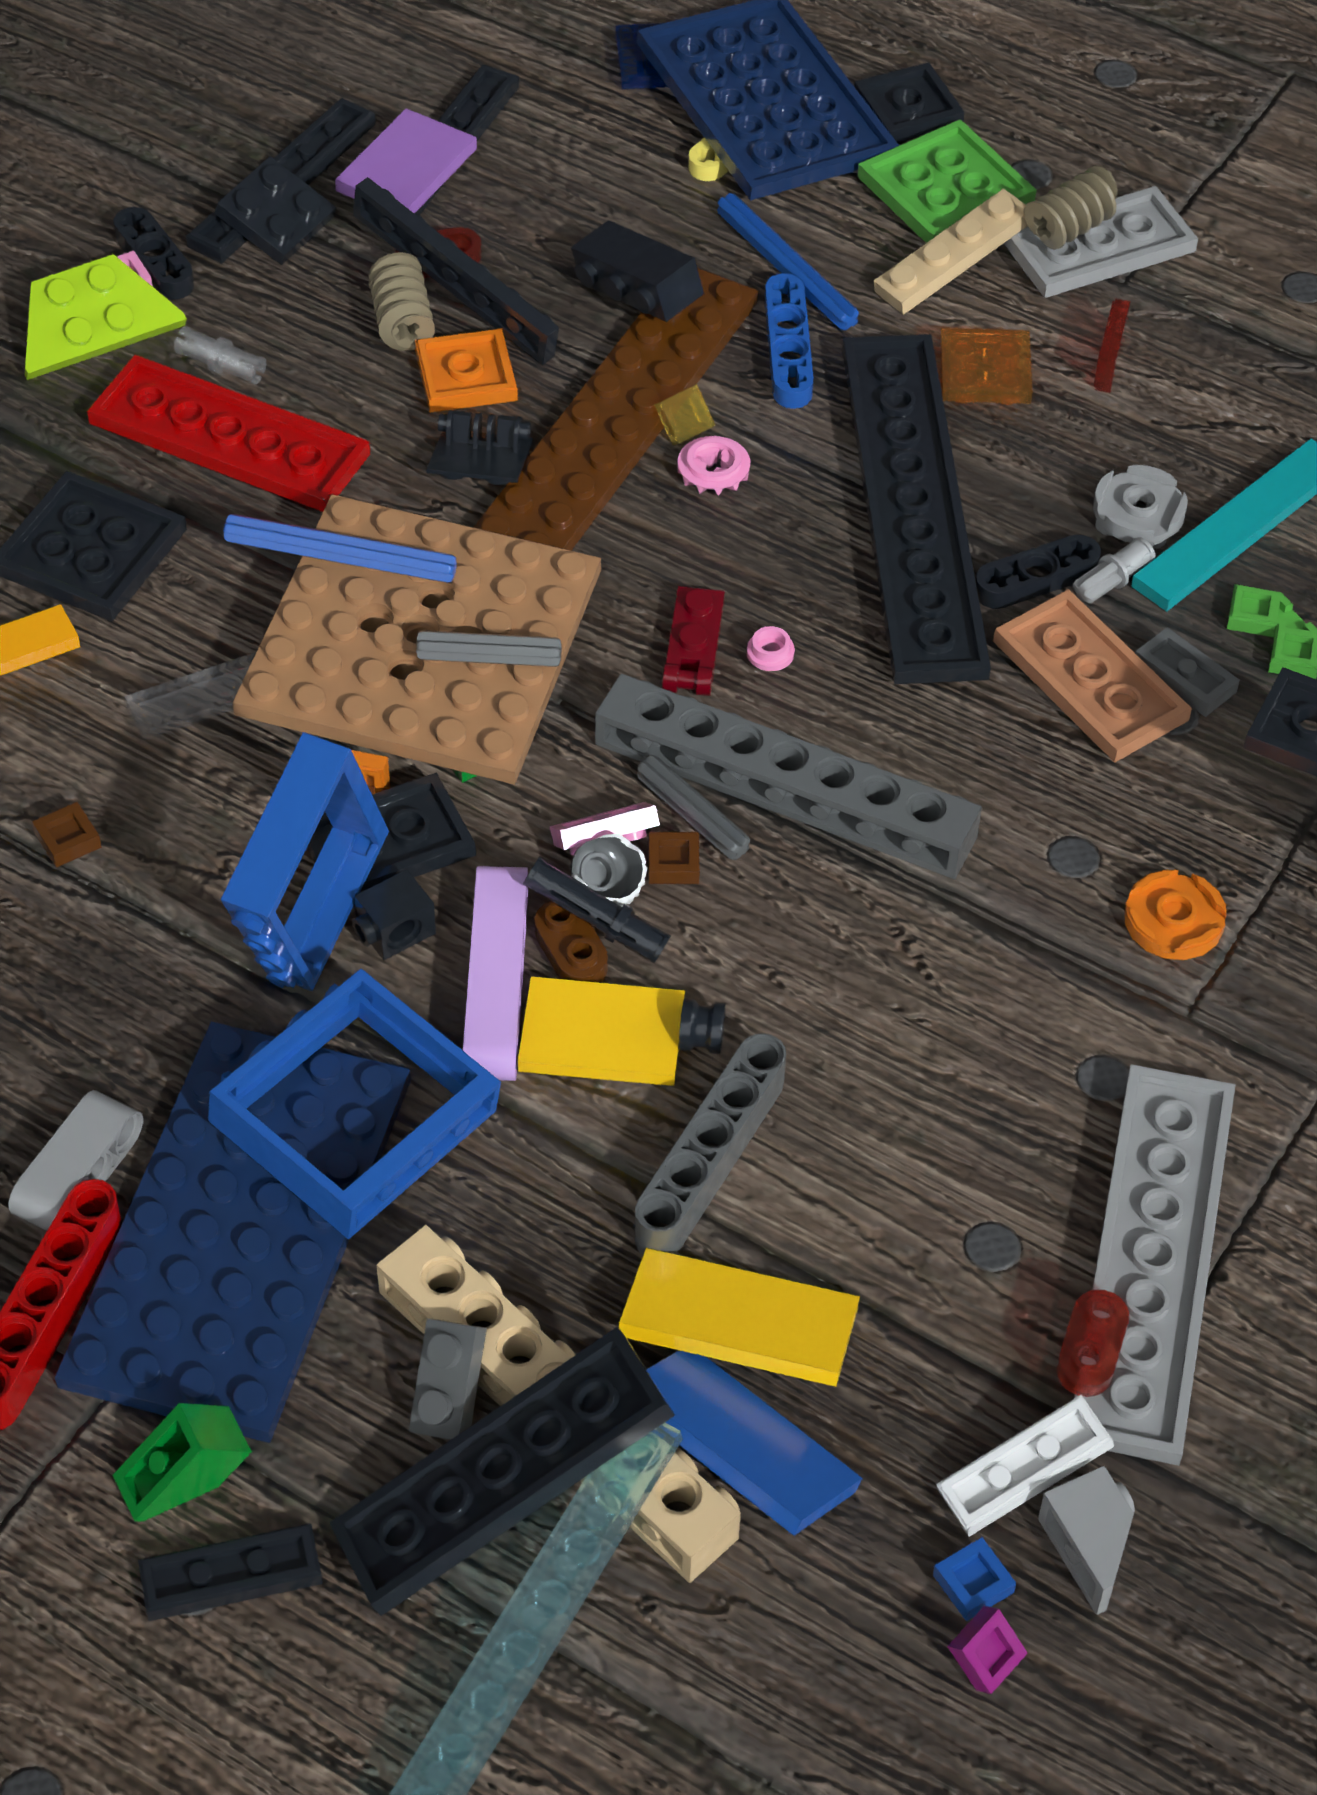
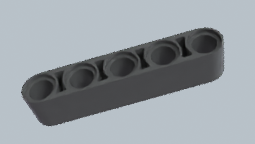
[634,1033,786,1254]

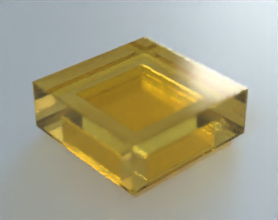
[654,384,716,446]

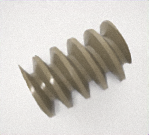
[1024,165,1118,250]
[368,252,435,351]

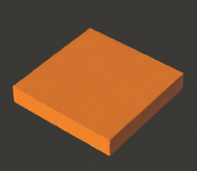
[415,329,518,413]

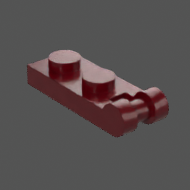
[662,586,725,697]

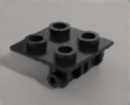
[426,409,533,485]

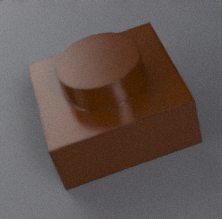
[32,802,102,868]
[649,832,700,884]

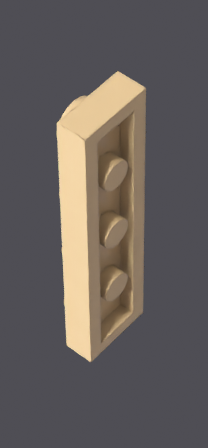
[874,188,1028,315]

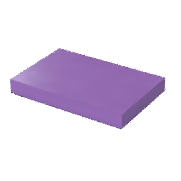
[335,109,477,213]

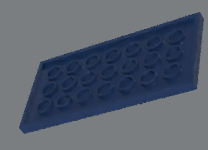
[55,1021,411,1443]

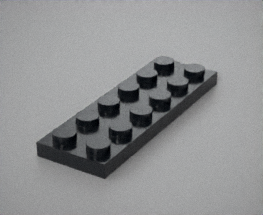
[330,1327,675,1616]

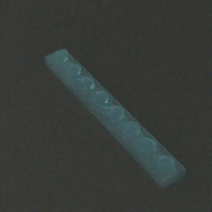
[389,1423,683,1795]

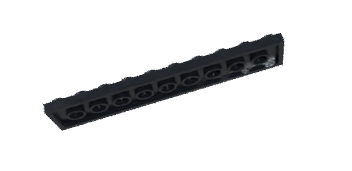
[842,334,991,684]

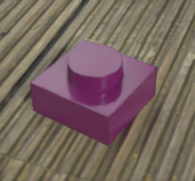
[947,1606,1028,1694]

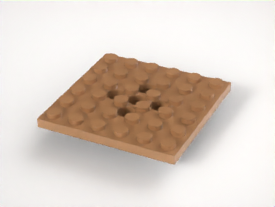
[233,494,601,785]

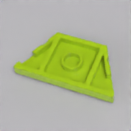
[24,254,187,380]

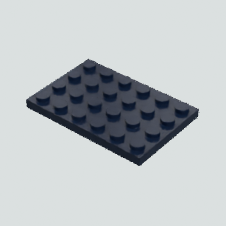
[637,0,899,201]

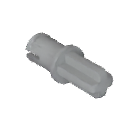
[1072,537,1155,603]

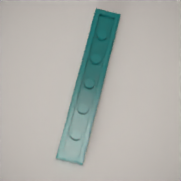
[1131,439,1317,612]

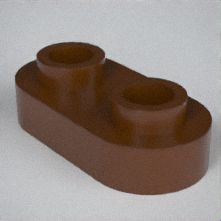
[535,901,608,983]

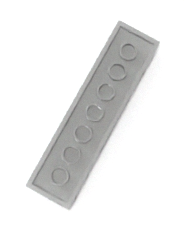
[1074,1064,1236,1466]

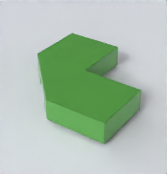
[1227,584,1317,679]

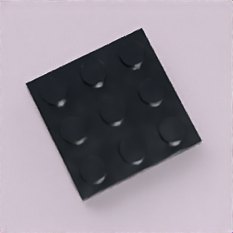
[0,471,187,622]

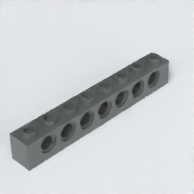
[595,673,982,880]

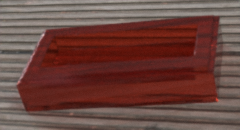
[1094,298,1131,393]

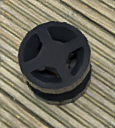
[679,998,726,1055]

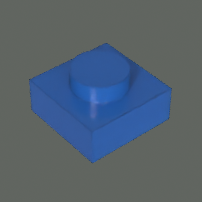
[933,1537,1016,1622]

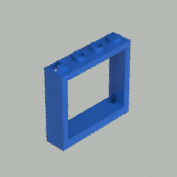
[220,732,389,992]
[208,969,501,1240]

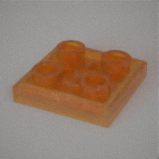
[940,327,1033,405]

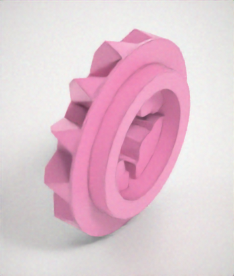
[678,436,750,496]

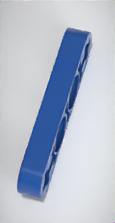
[764,273,814,409]

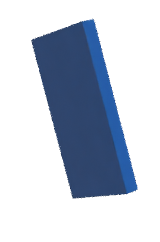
[647,1351,863,1536]

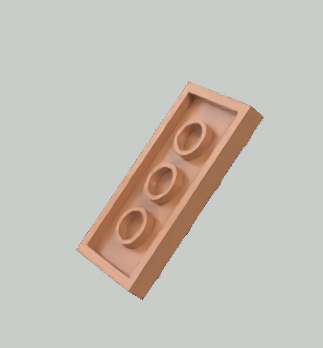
[993,589,1192,763]

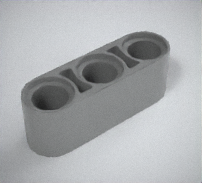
[8,1090,143,1231]

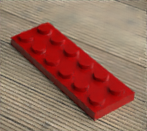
[87,355,370,512]

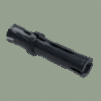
[523,856,671,963]

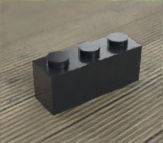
[571,220,704,322]

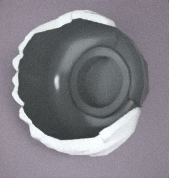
[569,834,648,907]

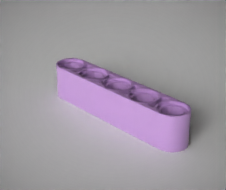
[463,866,529,1081]

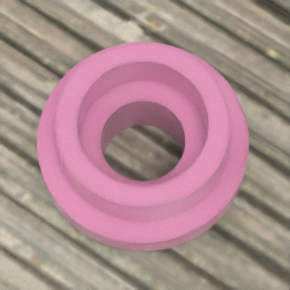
[747,626,795,671]

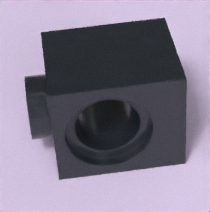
[352,869,436,960]

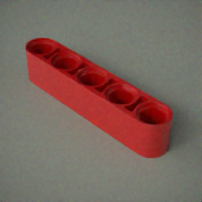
[0,1179,122,1430]

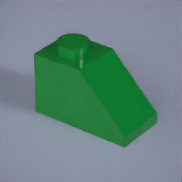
[113,1403,252,1522]

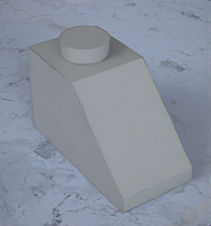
[1038,1466,1135,1615]

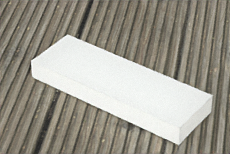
[936,1395,1114,1537]

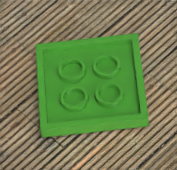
[858,119,1036,243]

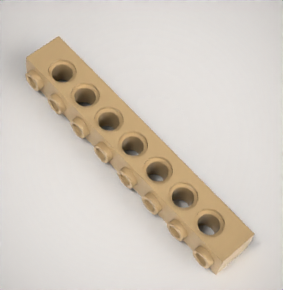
[376,1225,741,1583]

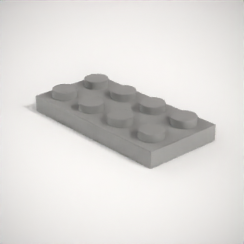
[1004,186,1198,298]

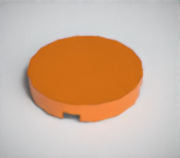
[1125,869,1226,960]

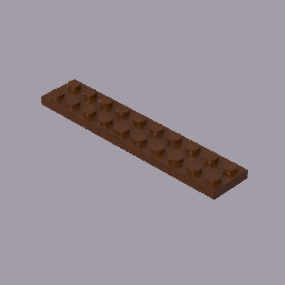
[473,268,758,551]

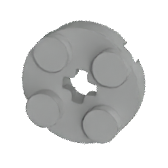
[1093,465,1188,549]

